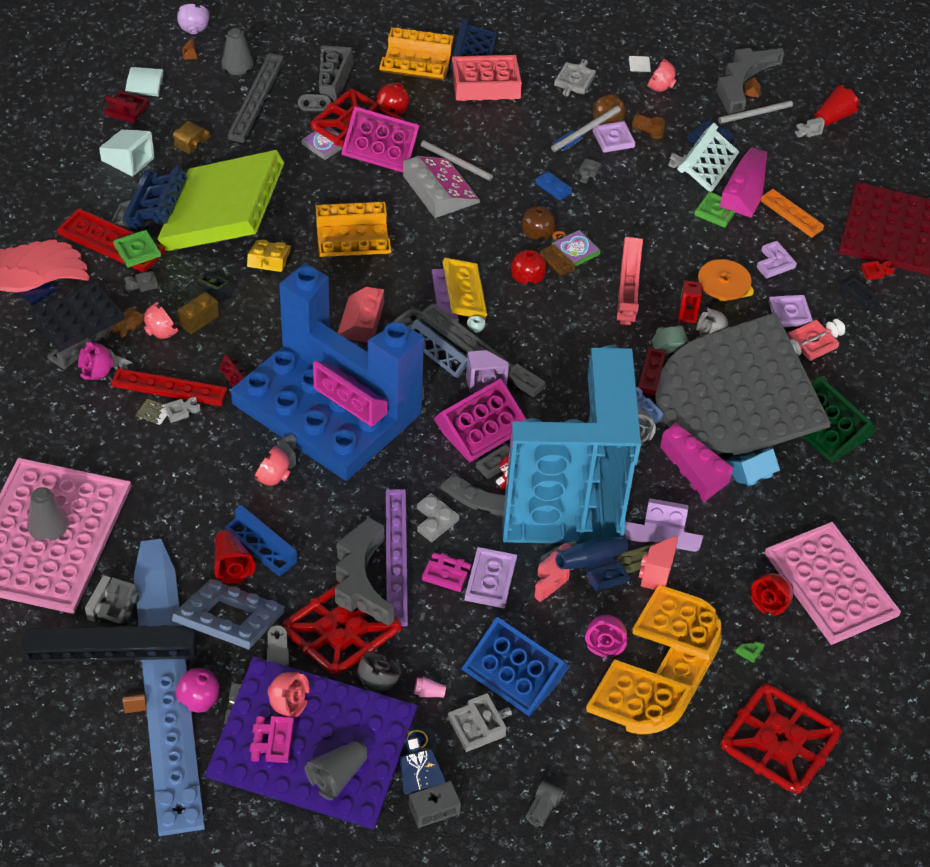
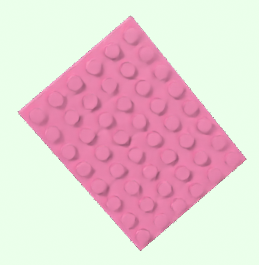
[0,458,131,614]

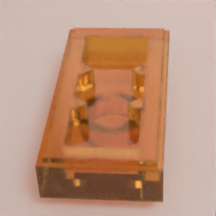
[540,245,575,276]

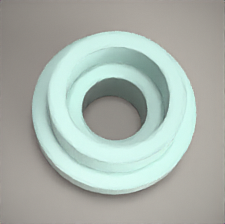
[467,316,485,333]

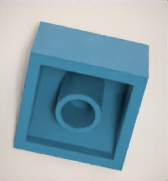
[724,448,780,486]

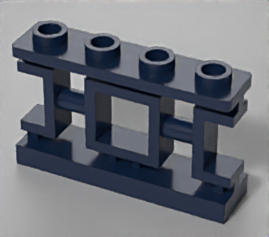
[123,165,187,230]

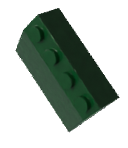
[802,376,876,464]

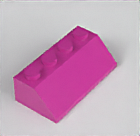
[313,361,387,427]

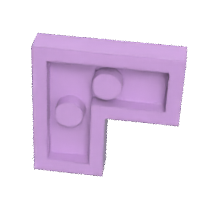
[757,241,796,278]

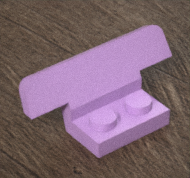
[624,498,703,552]

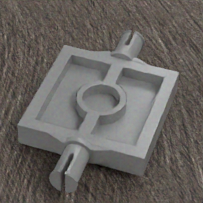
[554,59,596,96]

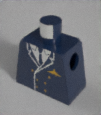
[400,737,445,794]

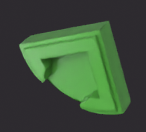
[736,642,765,663]

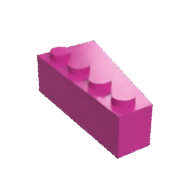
[660,423,733,502]

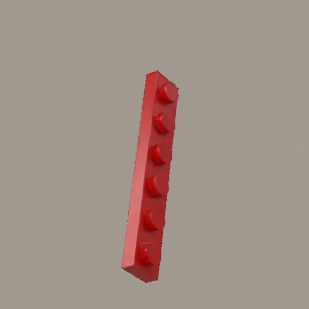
[112,368,227,406]

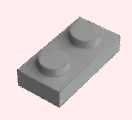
[85,575,111,622]

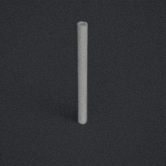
[718,100,793,124]
[551,106,621,152]
[421,140,493,181]

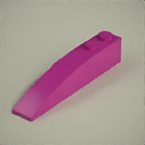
[720,147,767,218]

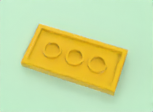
[443,258,487,319]

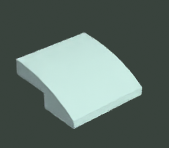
[125,67,164,97]

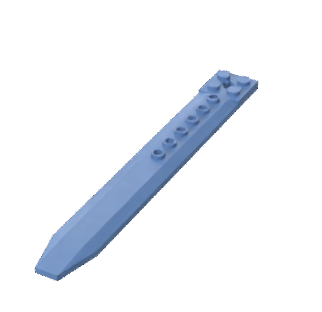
[134,539,205,836]

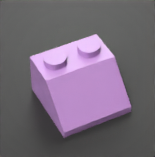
[466,350,509,393]

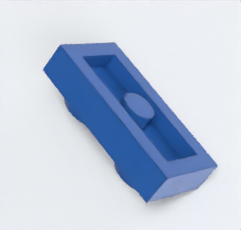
[536,171,572,200]

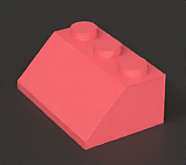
[338,287,384,343]

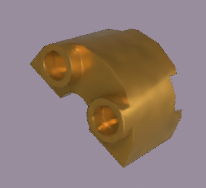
[173,121,211,154]

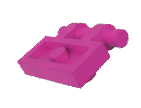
[422,552,472,592]
[250,716,294,763]

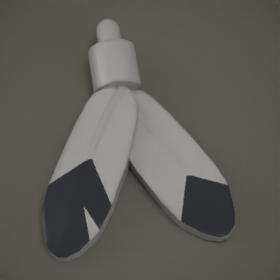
[107,348,136,380]

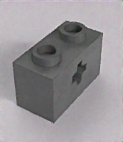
[409,781,461,828]

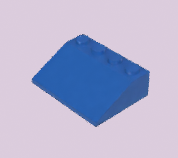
[462,617,570,717]

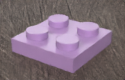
[593,121,635,152]
[768,295,813,327]

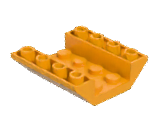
[380,27,454,81]
[316,202,391,257]

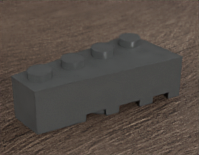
[319,45,354,103]

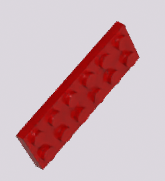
[57,208,166,273]

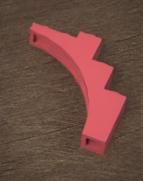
[616,237,643,325]

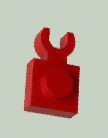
[861,261,895,280]

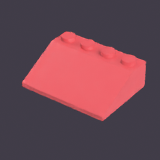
[452,55,522,101]

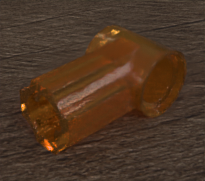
[632,114,665,139]

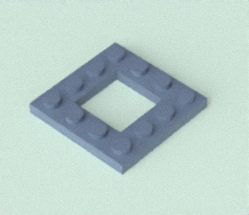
[172,579,285,649]

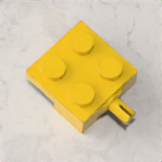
[247,240,291,272]

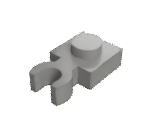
[795,117,825,137]
[164,397,201,423]

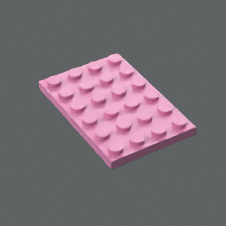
[765,522,901,645]

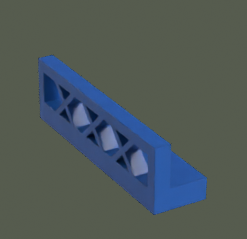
[224,505,297,577]

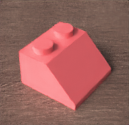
[639,536,678,590]

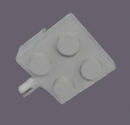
[448,693,512,752]

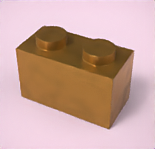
[177,292,219,334]

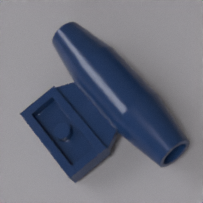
[555,537,630,591]

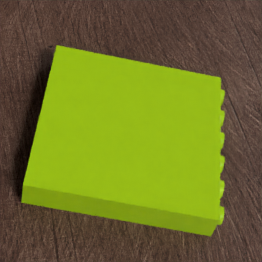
[157,150,284,251]

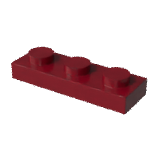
[638,347,666,396]

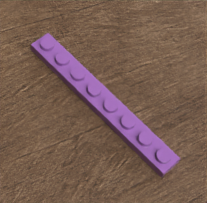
[386,490,408,626]

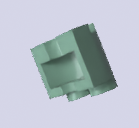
[652,326,689,356]

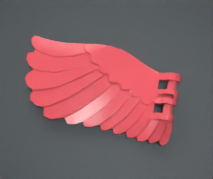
[0,240,89,292]

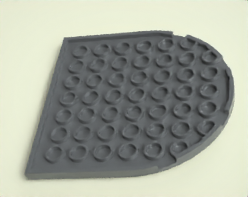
[656,313,830,455]

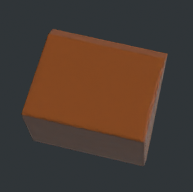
[182,38,198,60]
[743,77,761,98]
[122,692,147,713]

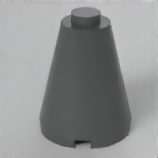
[221,28,254,75]
[27,487,68,541]
[305,741,368,800]

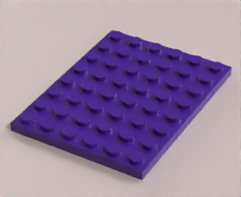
[205,656,418,830]

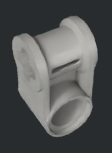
[267,626,289,667]

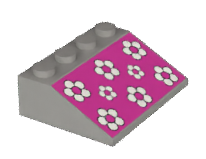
[403,156,480,218]

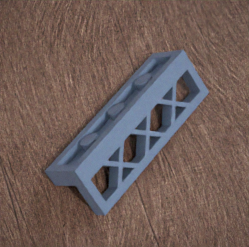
[410,319,467,378]

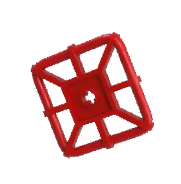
[310,89,405,148]
[281,583,402,675]
[720,683,842,794]

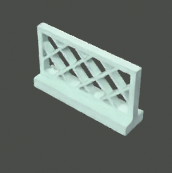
[677,122,739,192]

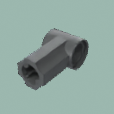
[526,780,564,827]

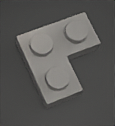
[417,493,459,543]

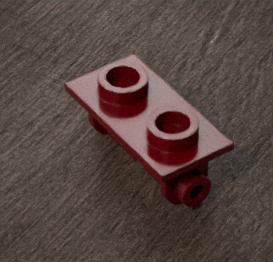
[219,354,247,387]

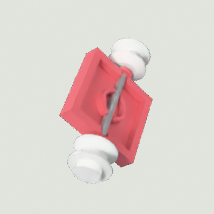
[788,319,845,361]

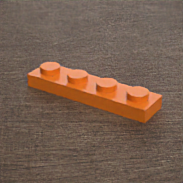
[761,189,824,238]

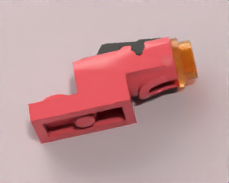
[535,541,578,602]

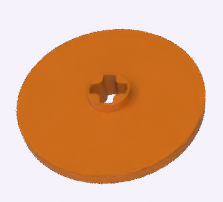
[698,259,752,300]

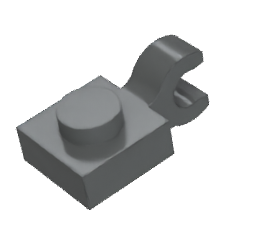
[579,159,601,183]
[124,271,158,292]

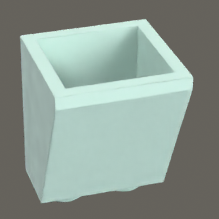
[99,129,154,177]

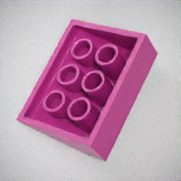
[341,106,419,173]
[434,378,526,462]

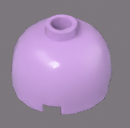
[177,4,209,34]

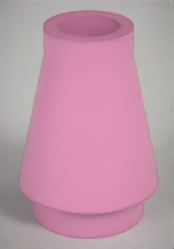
[414,676,446,698]

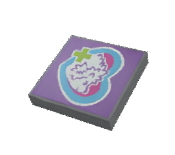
[302,127,346,160]

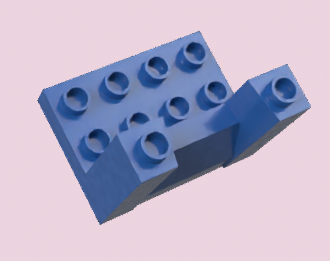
[231,263,424,482]

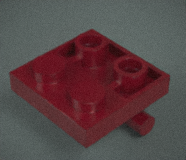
[104,90,149,124]

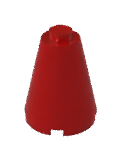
[814,85,859,127]
[214,530,256,585]

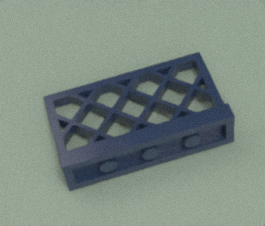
[449,18,497,71]

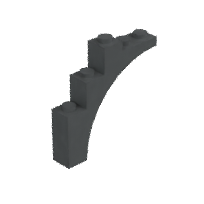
[716,48,784,115]
[335,518,394,626]

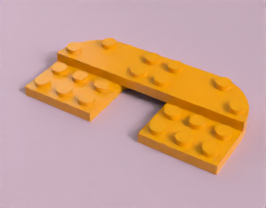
[586,585,722,734]

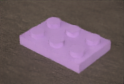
[465,547,517,608]

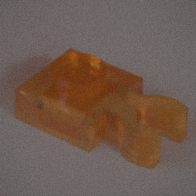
[112,308,144,337]

